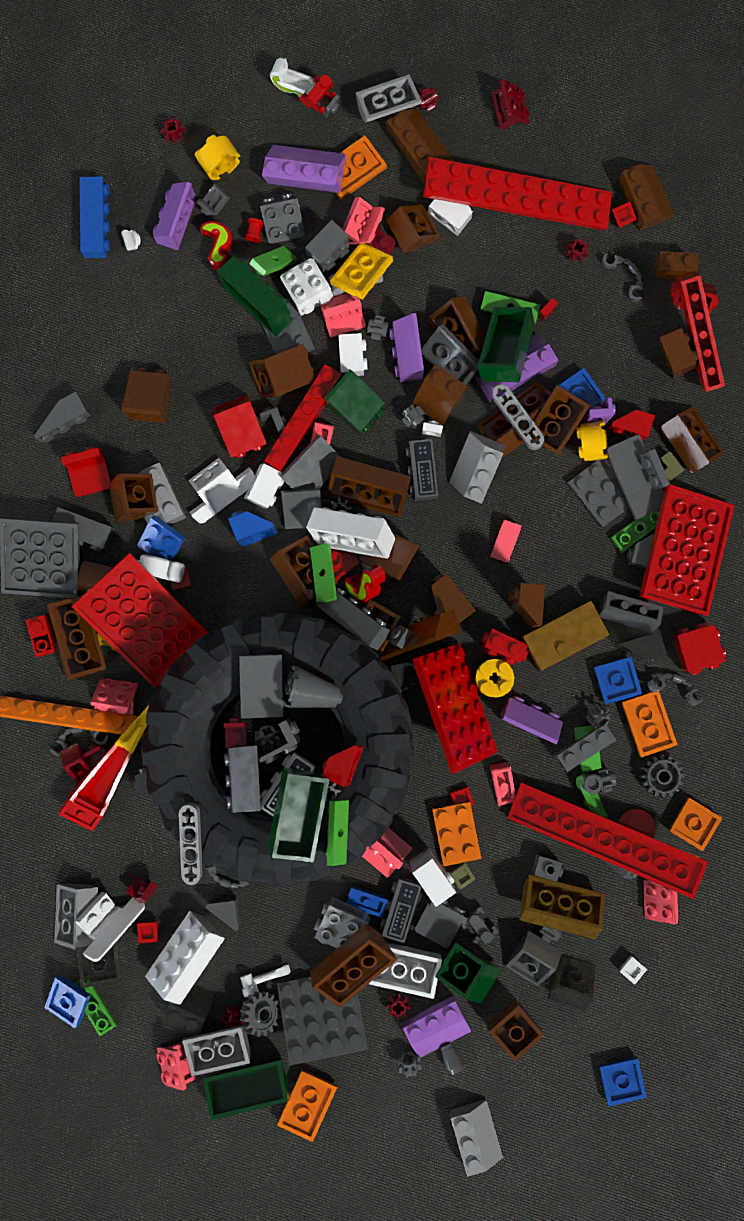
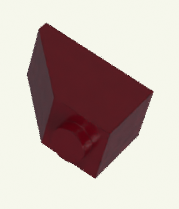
[60,743,92,784]

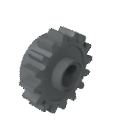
[640,755,684,798]
[240,991,281,1037]

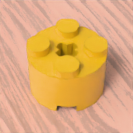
[195,135,240,180]
[577,420,608,462]
[474,659,514,698]

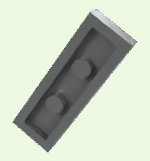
[556,723,616,772]

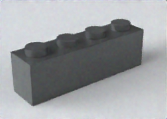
[316,587,390,650]

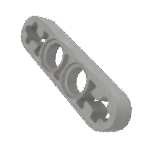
[492,384,544,450]
[179,802,203,885]

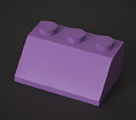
[153,182,196,250]
[389,313,424,382]
[499,696,563,744]
[402,995,471,1058]

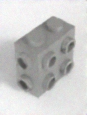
[314,897,369,949]

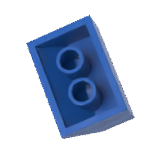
[228,510,278,547]

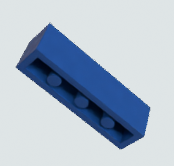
[80,177,110,258]

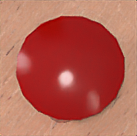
[618,809,656,837]

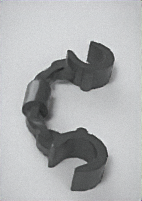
[602,253,643,302]
[647,673,703,706]
[51,727,110,756]
[207,866,250,888]

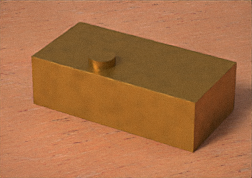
[520,601,609,671]
[519,875,605,939]

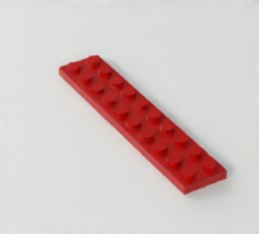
[423,157,612,231]
[507,782,708,899]

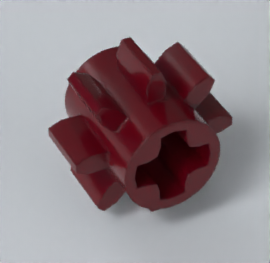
[418,85,438,112]
[161,117,185,144]
[566,238,590,263]
[386,993,410,1020]
[221,1005,243,1029]

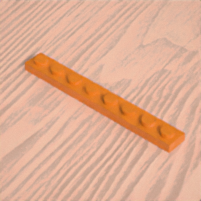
[0,696,147,738]

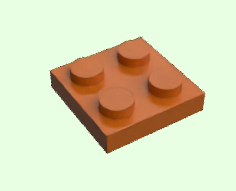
[668,797,722,851]

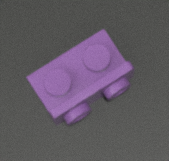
[581,397,615,426]

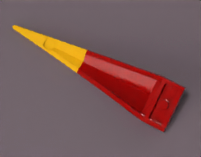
[58,705,149,831]

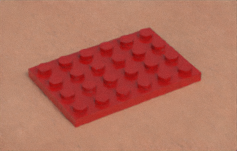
[639,484,735,616]
[72,552,208,688]
[412,643,498,774]

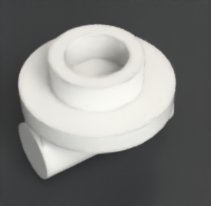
[121,230,141,250]

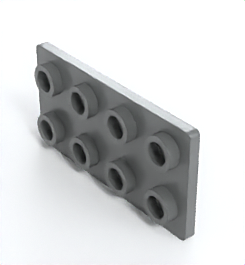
[605,435,670,519]

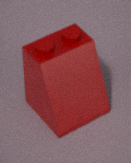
[212,394,267,458]

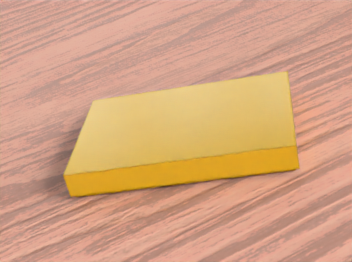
[330,243,393,300]

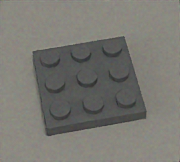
[567,453,629,528]

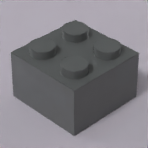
[305,220,349,275]

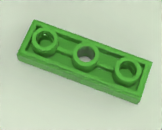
[250,246,297,276]
[480,291,540,324]
[610,509,660,553]
[310,543,337,604]
[576,772,609,819]
[326,800,349,866]
[74,974,117,1036]

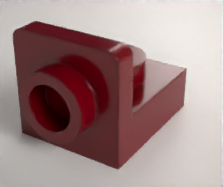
[369,226,397,255]
[224,718,248,748]
[83,744,107,768]
[126,876,158,903]

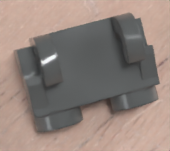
[461,905,499,945]

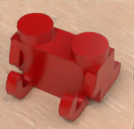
[299,75,336,114]

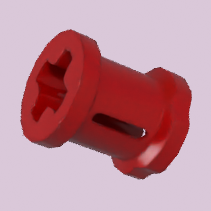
[244,218,264,243]

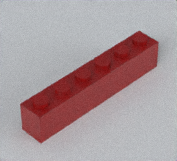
[676,271,725,392]
[264,364,342,473]

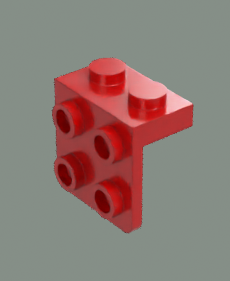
[61,446,111,497]

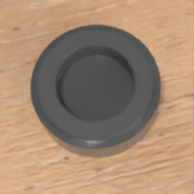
[582,774,603,794]

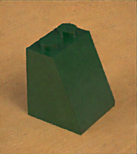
[325,369,385,436]
[435,942,502,1003]

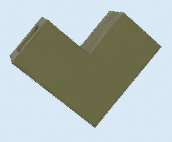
[660,452,684,481]

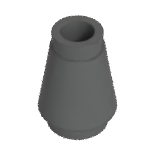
[440,1043,465,1075]

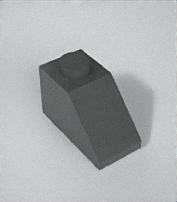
[626,532,655,569]

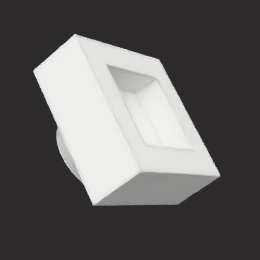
[422,421,443,437]
[619,955,647,984]

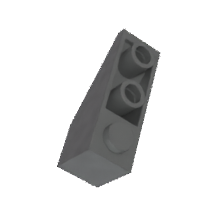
[34,392,91,443]

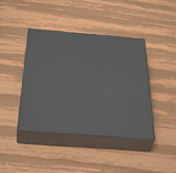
[282,488,322,529]

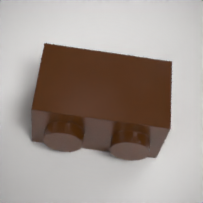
[655,251,699,279]

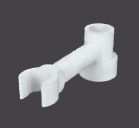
[240,965,291,997]

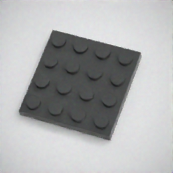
[0,517,80,598]
[277,977,368,1065]

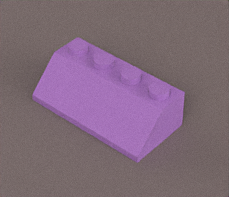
[262,145,346,193]
[474,333,558,403]

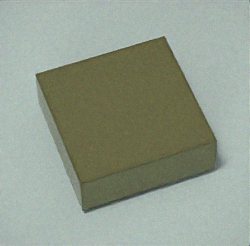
[449,862,476,889]

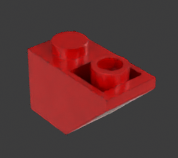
[608,410,655,441]
[25,615,56,658]

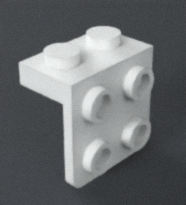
[280,258,333,316]

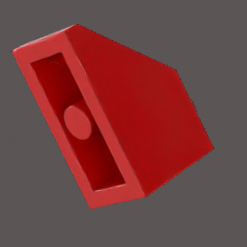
[321,745,364,787]

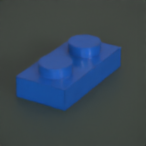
[346,885,389,918]

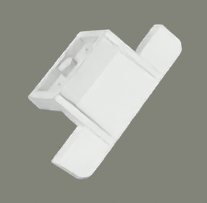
[188,458,255,523]
[75,892,145,962]

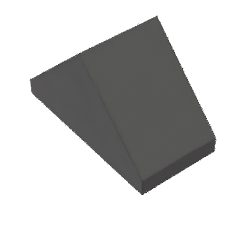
[205,897,240,932]

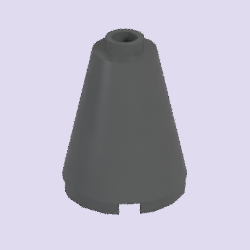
[283,666,343,708]

